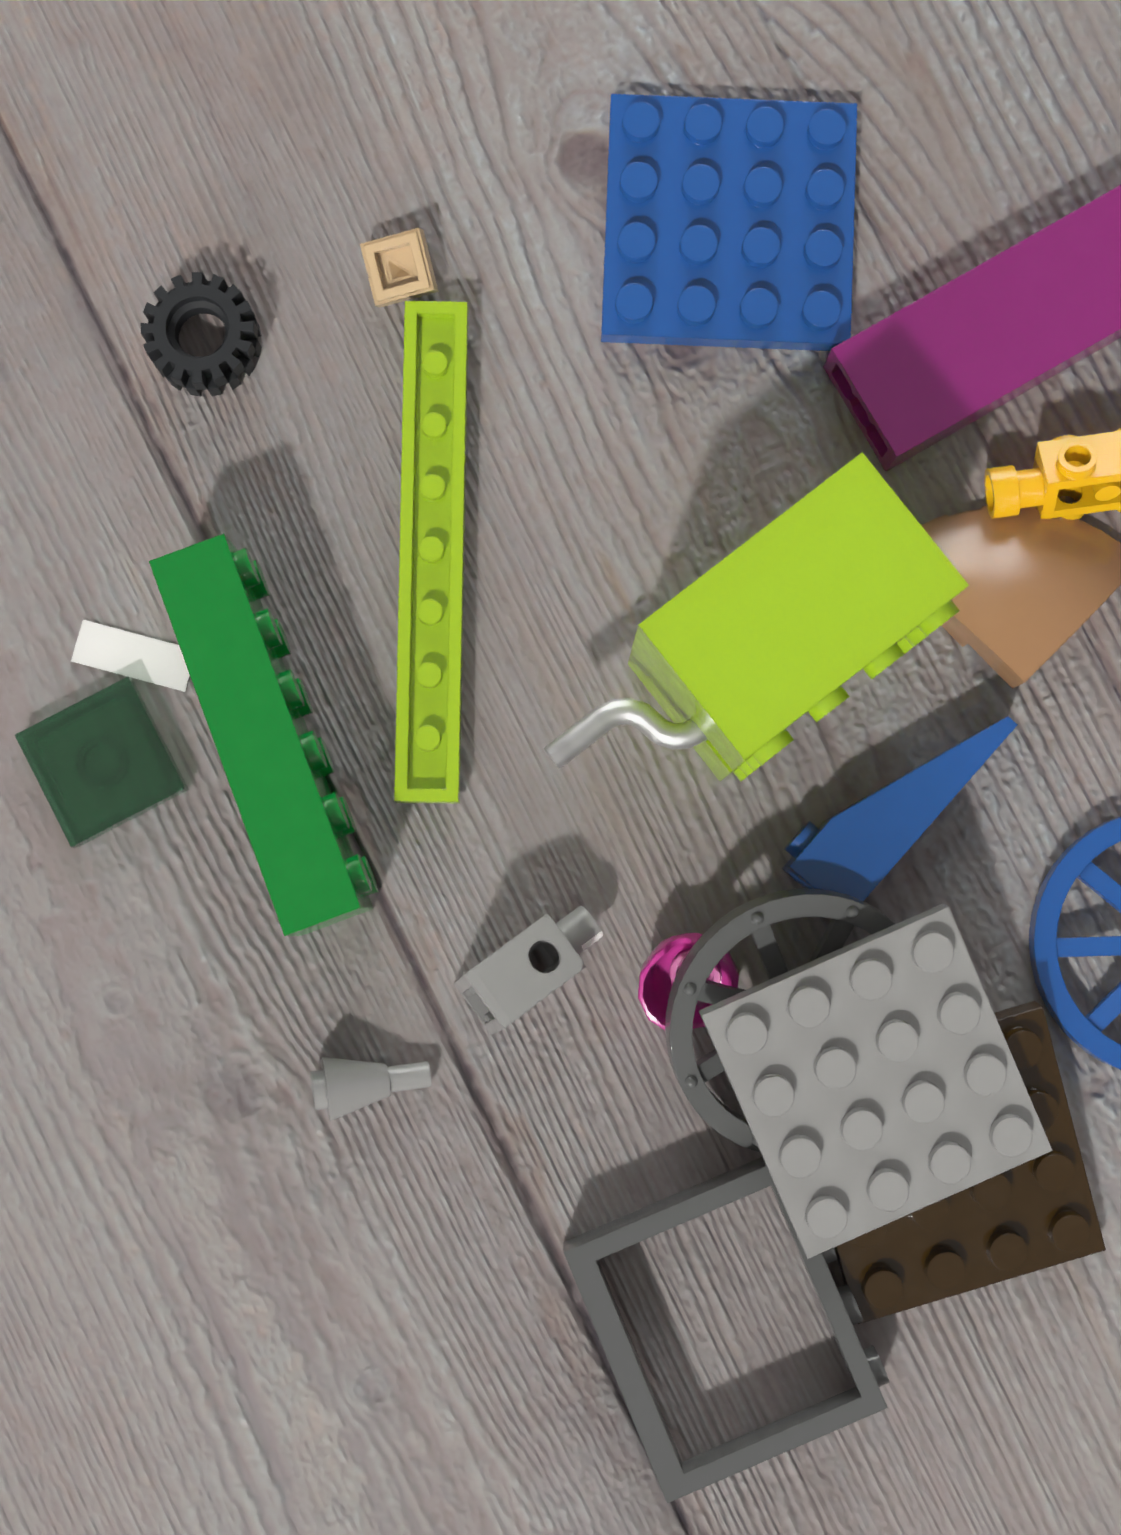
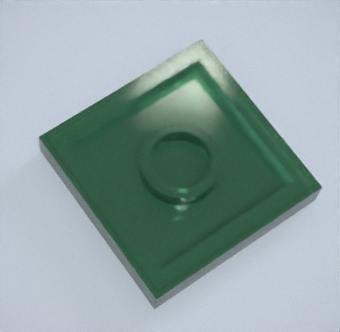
[15,677,189,848]

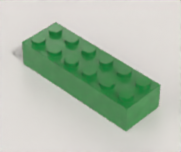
[149,534,378,936]

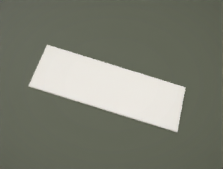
[71,620,190,692]

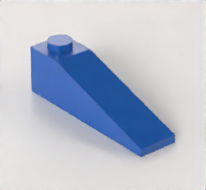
[782,716,1018,901]

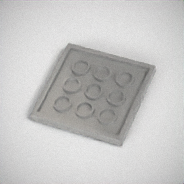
[699,904,1053,1259]

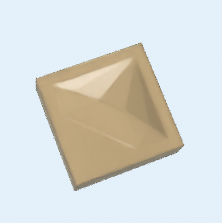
[360,228,439,308]

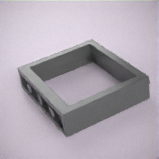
[563,1157,890,1503]

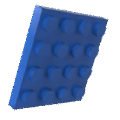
[601,94,857,351]

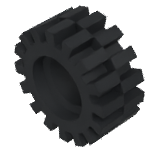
[141,272,262,397]

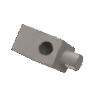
[454,905,603,1035]

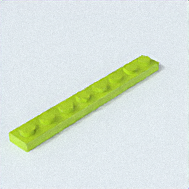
[394,301,469,804]

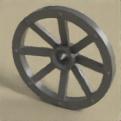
[665,888,895,1152]

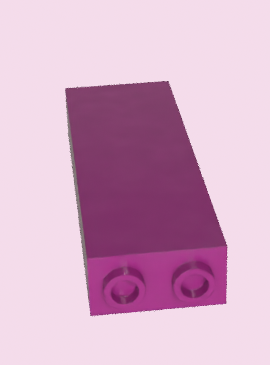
[823,185,1121,472]

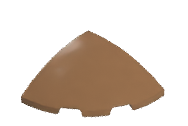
[921,506,1121,689]

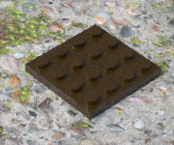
[834,1001,1106,1324]

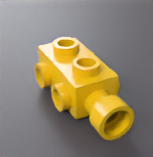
[984,428,1121,520]

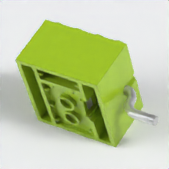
[543,452,969,782]

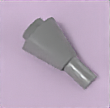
[310,1057,432,1121]

